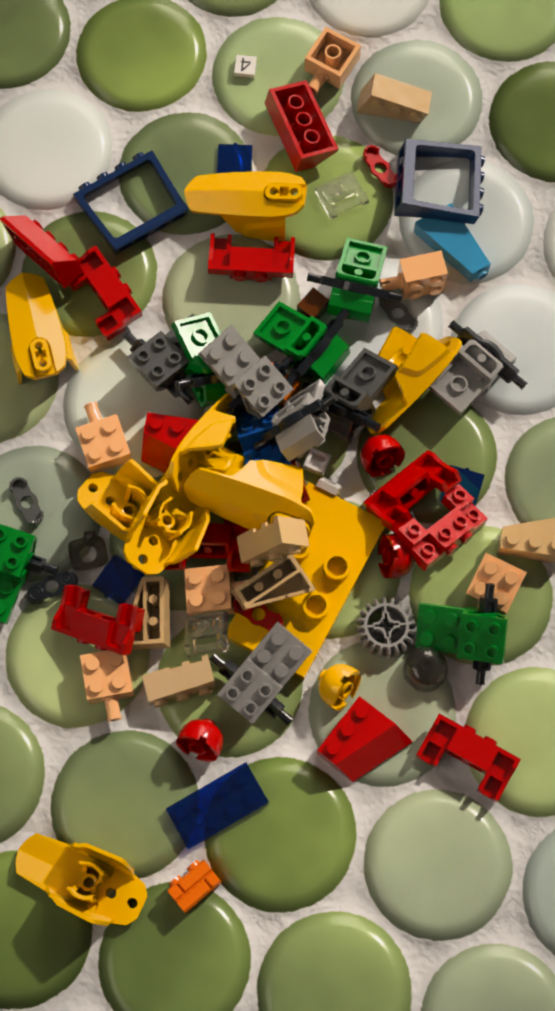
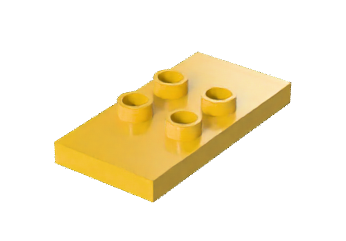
[224,482,386,680]

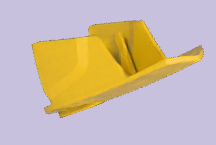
[184,171,308,242]
[5,272,79,385]
[367,327,462,436]
[166,394,245,495]
[77,459,189,562]
[184,460,315,539]
[123,471,210,575]
[16,833,148,926]

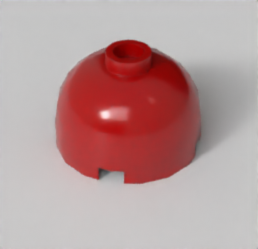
[360,434,405,478]
[378,534,416,579]
[176,718,223,762]

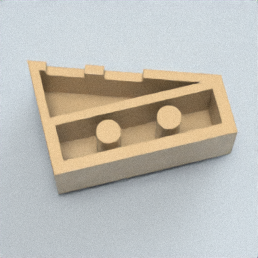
[357,73,432,123]
[237,516,310,567]
[497,518,555,563]
[231,554,316,610]
[132,576,170,650]
[142,654,216,707]

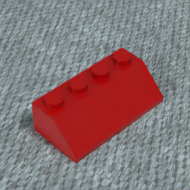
[264,80,339,172]
[0,215,84,289]

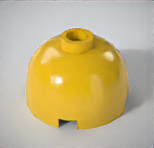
[318,664,361,711]

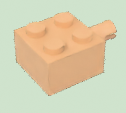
[304,27,361,95]
[379,250,448,300]
[75,402,132,474]
[466,553,527,613]
[184,564,247,618]
[80,650,135,722]

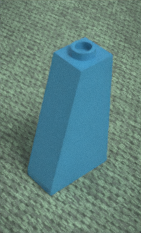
[414,203,491,282]

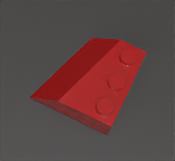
[141,412,199,473]
[317,696,413,782]

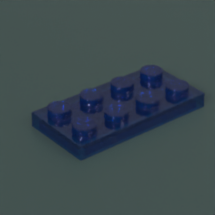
[166,762,269,850]

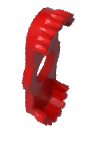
[363,145,397,188]
[233,598,283,631]

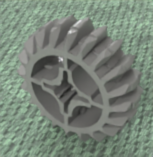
[355,597,417,658]

